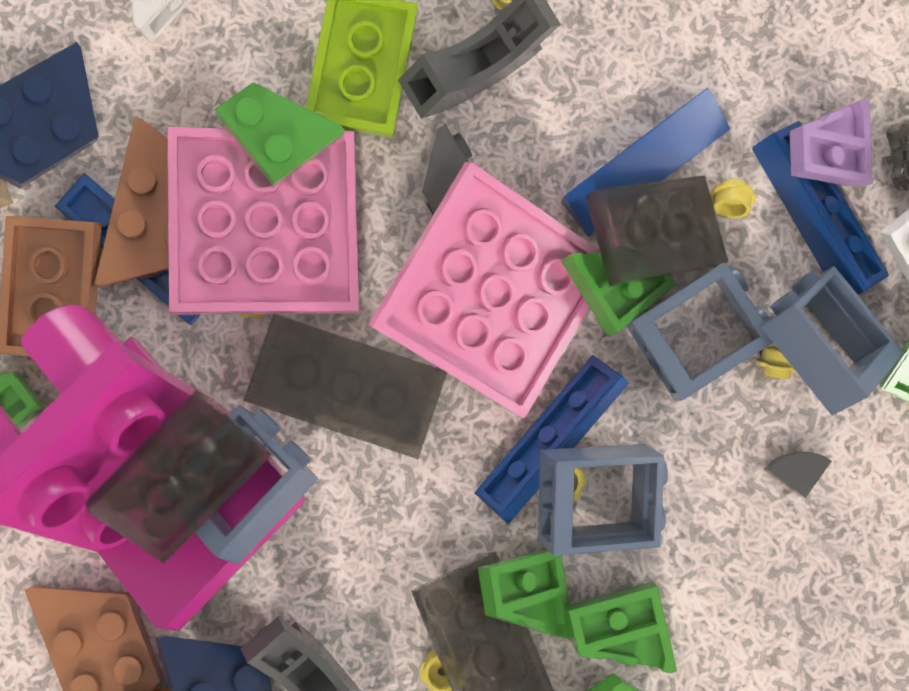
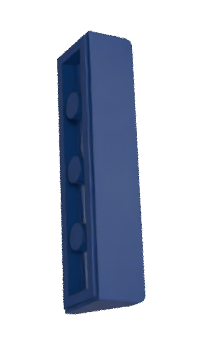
[561,88,730,237]
[752,121,889,295]

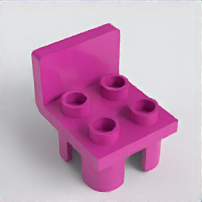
[0,305,305,631]

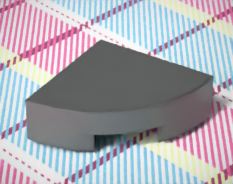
[764,452,832,498]

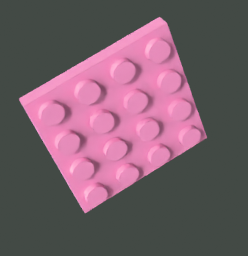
[168,127,359,315]
[368,162,602,419]

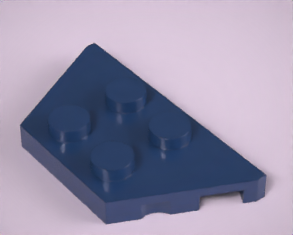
[0,42,99,189]
[155,635,272,691]

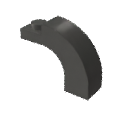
[398,0,561,119]
[240,617,361,691]

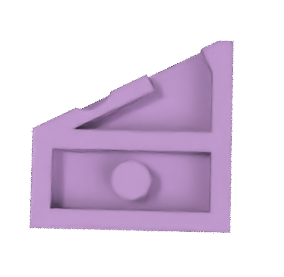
[790,99,873,188]

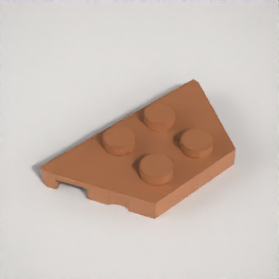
[94,117,169,289]
[25,585,164,691]

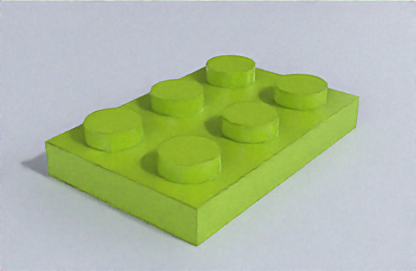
[306,0,419,139]

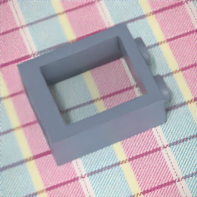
[626,262,773,401]
[761,266,904,416]
[158,405,319,564]
[538,444,668,556]

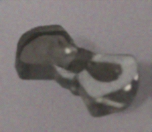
[882,123,909,191]

